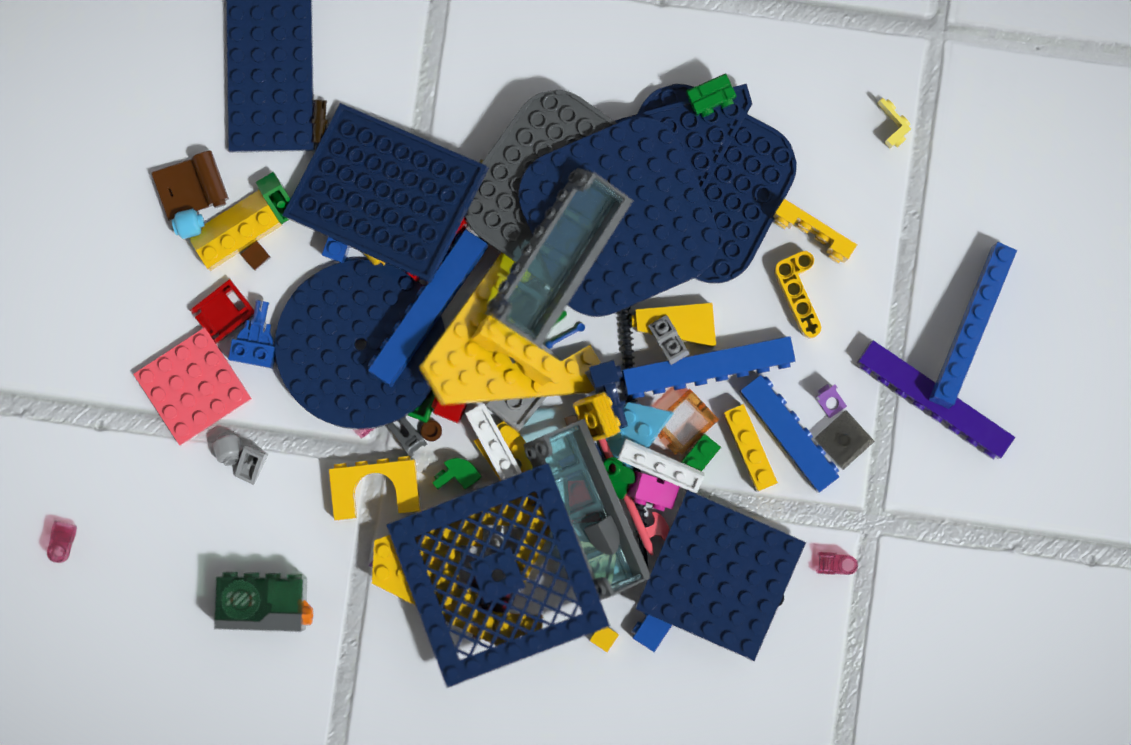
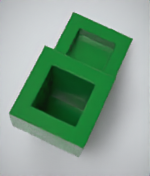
[432,458,482,490]

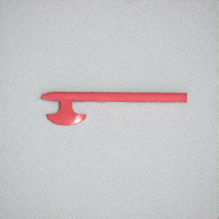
[598,438,670,556]

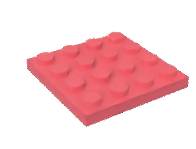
[133,327,252,445]

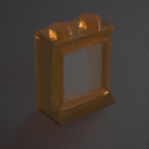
[658,389,719,455]

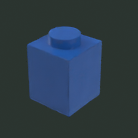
[322,237,350,263]

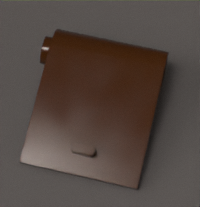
[151,151,229,221]

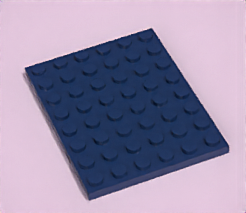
[282,103,489,283]

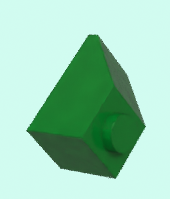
[256,171,291,224]

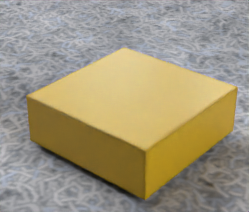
[589,627,619,652]

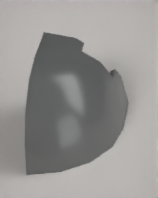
[584,515,620,555]

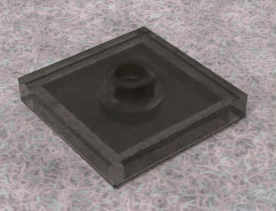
[814,410,875,470]

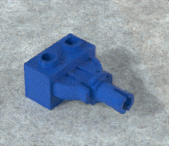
[228,300,276,369]

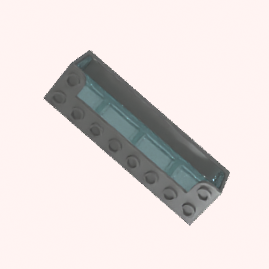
[484,168,633,347]
[523,419,650,600]

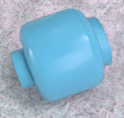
[172,209,205,239]

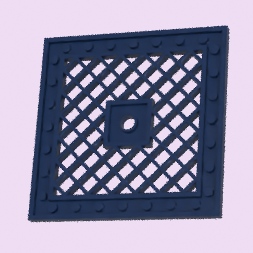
[386,463,610,688]

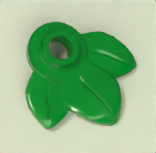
[603,457,636,499]

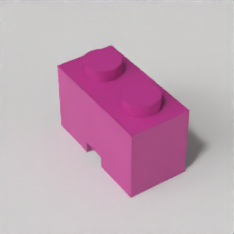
[627,471,680,511]

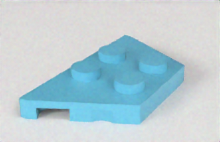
[606,402,674,470]

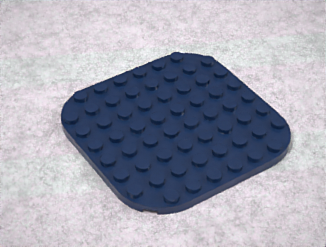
[637,84,797,284]
[519,117,719,317]

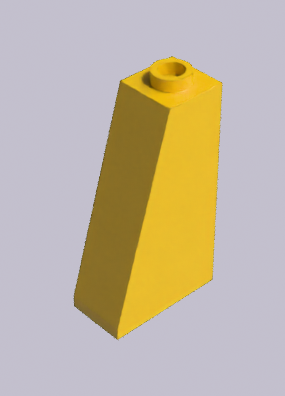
[631,303,716,347]

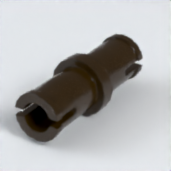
[311,100,328,143]

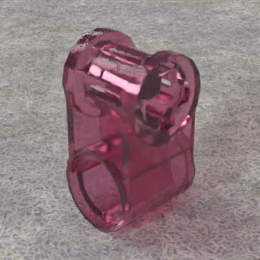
[47,520,77,563]
[816,552,858,575]

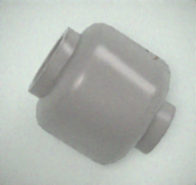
[213,432,243,466]

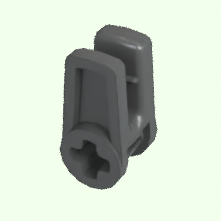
[387,417,427,457]

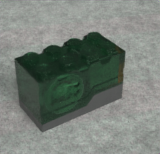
[214,571,313,632]

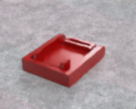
[190,279,254,344]

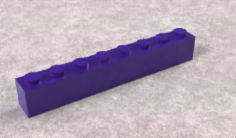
[857,340,1016,460]

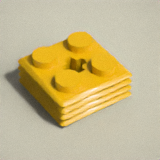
[573,393,620,441]

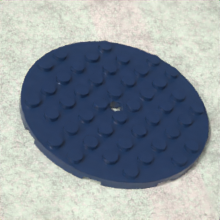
[275,260,445,430]

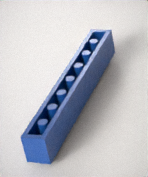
[368,230,488,388]
[929,242,1017,409]
[622,336,796,399]

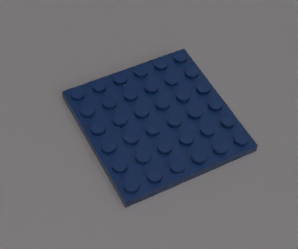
[635,490,806,661]

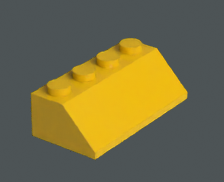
[189,190,282,271]

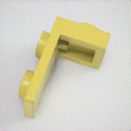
[877,98,911,149]

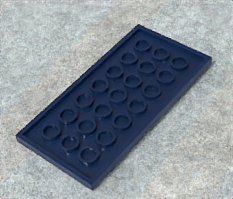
[227,0,314,153]

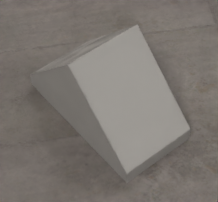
[235,446,268,485]

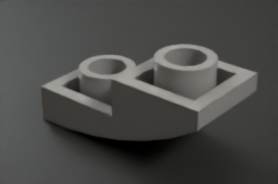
[648,315,689,365]

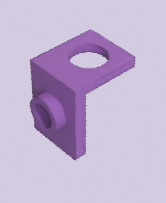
[815,384,847,418]

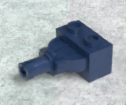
[589,360,628,429]

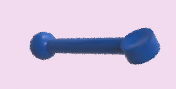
[545,323,585,349]

